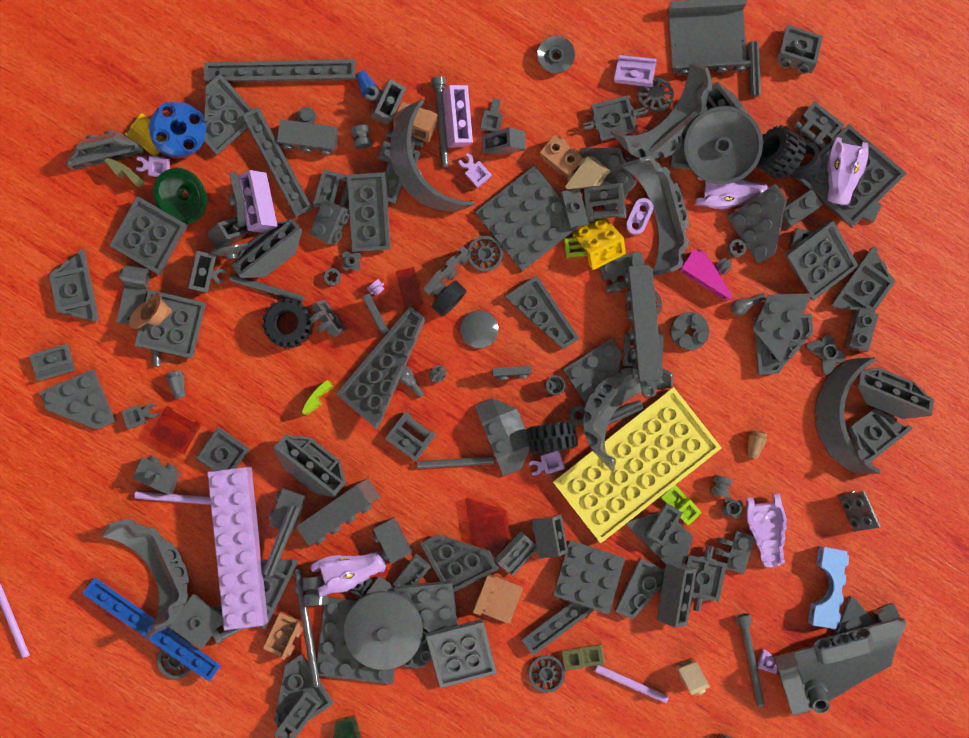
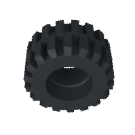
[756,125,806,179]
[262,298,314,348]
[527,421,578,454]

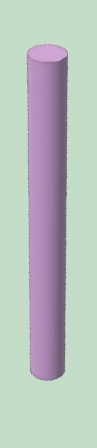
[135,491,211,505]
[0,583,30,658]
[594,665,669,703]

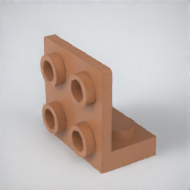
[473,574,523,624]

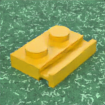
[125,113,166,156]

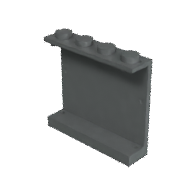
[668,0,751,76]

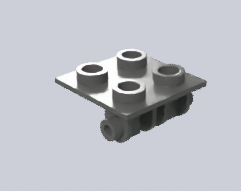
[838,490,881,532]

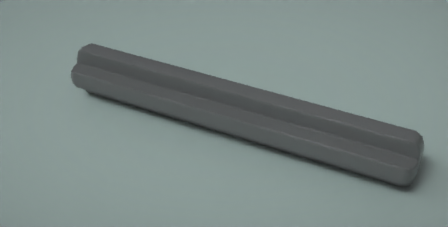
[263,503,300,577]

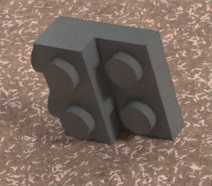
[775,25,823,74]

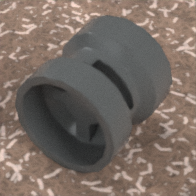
[351,125,372,149]
[545,376,565,395]
[710,475,733,498]

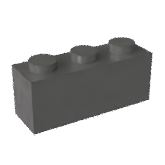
[277,119,339,155]
[657,562,697,628]

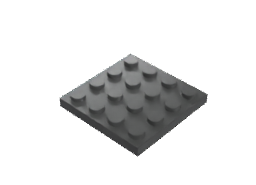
[795,124,907,228]
[475,166,578,272]
[317,597,395,684]

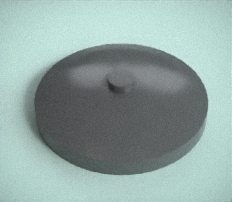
[684,106,763,185]
[344,590,423,670]

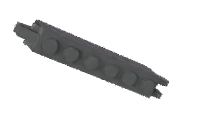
[623,251,663,397]

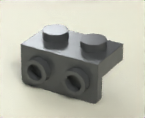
[310,199,350,244]

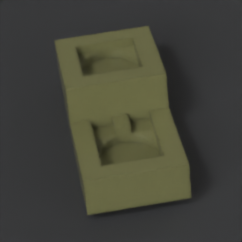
[104,158,145,188]
[562,644,605,671]

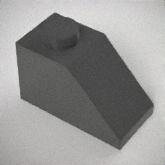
[482,127,526,155]
[207,217,253,249]

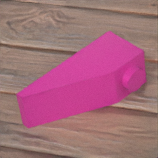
[679,249,732,302]

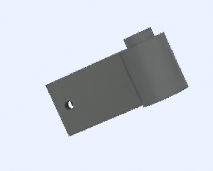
[117,266,150,325]

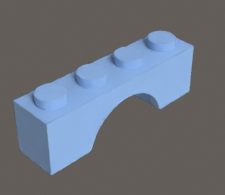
[808,546,849,629]

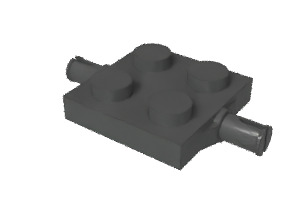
[582,95,647,143]
[686,545,727,612]

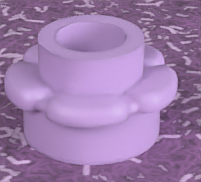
[367,279,384,296]

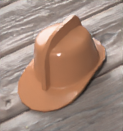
[129,293,172,329]

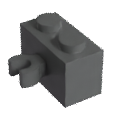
[364,79,406,126]
[186,251,226,293]
[132,455,182,494]

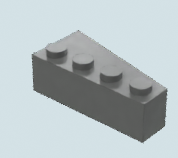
[296,478,381,546]

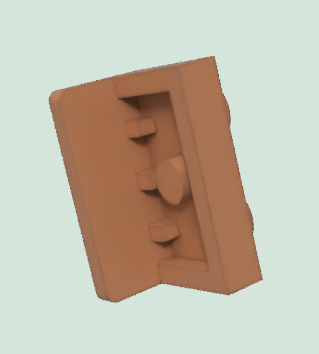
[263,612,303,660]

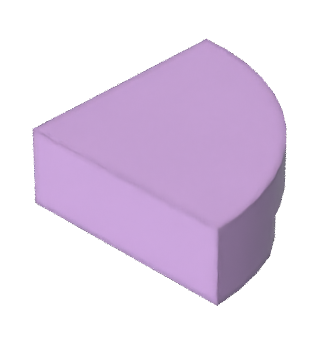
[757,648,777,674]

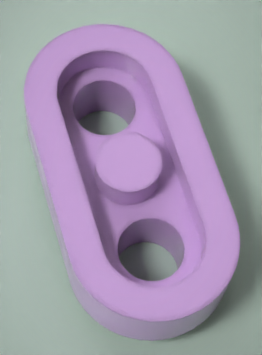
[626,198,653,235]

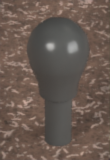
[730,293,766,316]
[399,366,425,398]

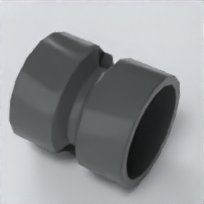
[302,577,329,606]

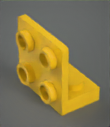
[573,218,626,270]

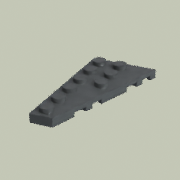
[336,306,426,430]

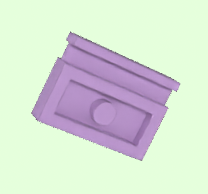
[614,55,657,87]

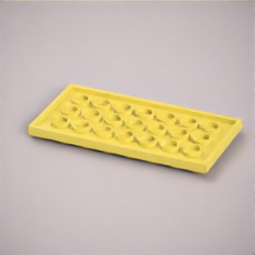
[553,387,721,543]

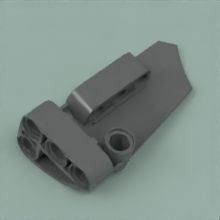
[774,619,906,716]

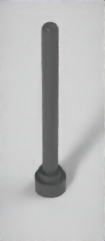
[431,76,449,168]
[735,613,764,707]

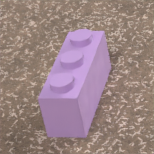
[442,85,473,148]
[238,170,278,233]

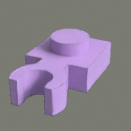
[459,153,492,189]
[136,156,170,177]
[529,450,565,475]

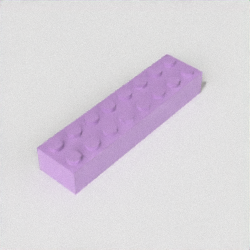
[208,467,268,630]

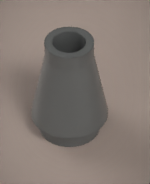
[165,370,186,399]

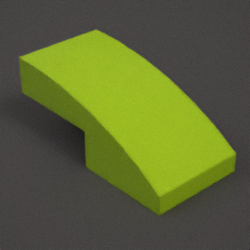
[302,380,334,415]
[660,485,702,526]

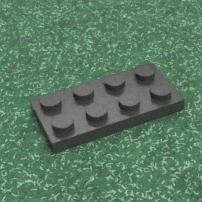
[347,172,391,252]

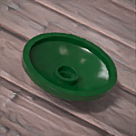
[153,168,207,224]

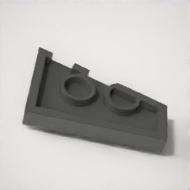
[614,557,665,619]

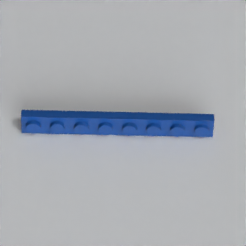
[82,578,222,682]

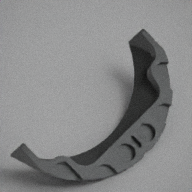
[610,62,713,159]
[390,99,475,212]
[622,155,689,276]
[815,357,881,474]
[583,367,673,472]
[101,519,189,639]

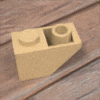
[565,156,611,190]
[676,658,710,696]

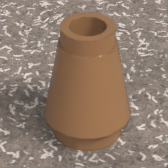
[747,429,768,459]

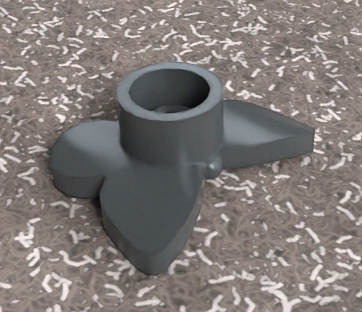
[805,335,845,375]

